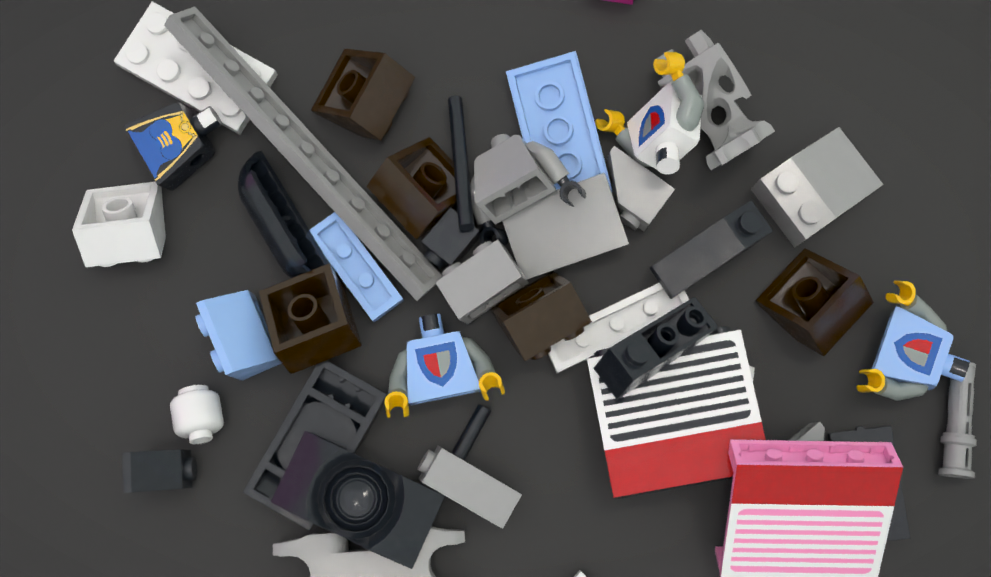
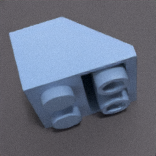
[195,290,282,381]

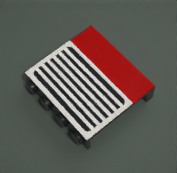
[587,326,766,500]

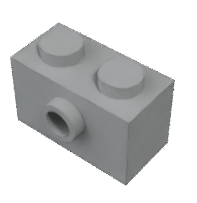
[435,239,529,325]

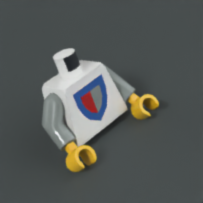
[595,52,704,174]

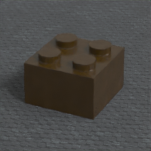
[259,263,362,374]

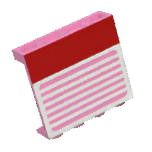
[715,440,903,577]

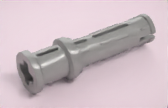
[938,362,977,479]

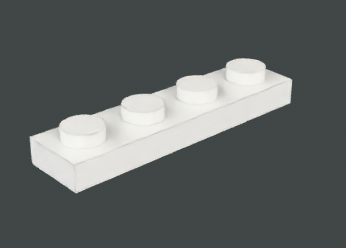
[548,283,689,373]

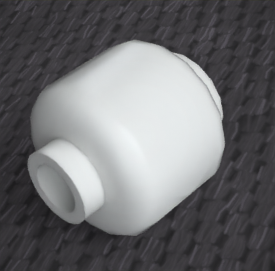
[170,385,224,444]

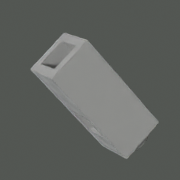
[417,445,522,529]

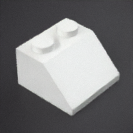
[72,182,166,267]

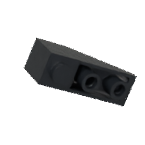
[593,297,719,399]

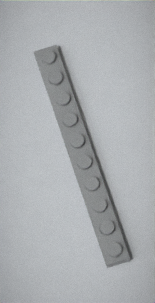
[164,7,443,301]

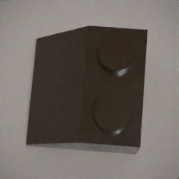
[311,49,415,141]
[367,137,471,240]
[755,248,874,356]
[490,271,592,361]

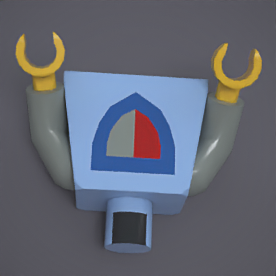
[857,280,970,401]
[384,314,505,418]

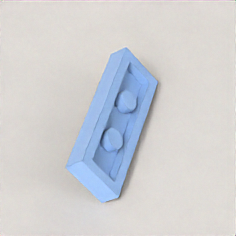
[309,212,404,322]

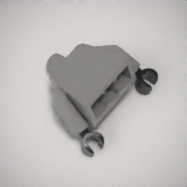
[470,134,586,245]

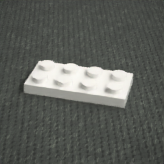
[114,1,278,135]

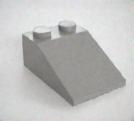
[751,127,884,248]

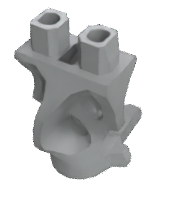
[656,30,775,170]

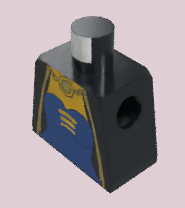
[124,103,222,191]

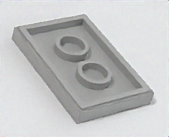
[502,173,629,280]

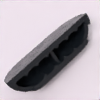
[238,151,329,278]

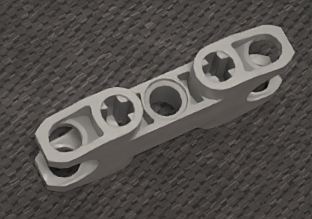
[273,526,465,577]

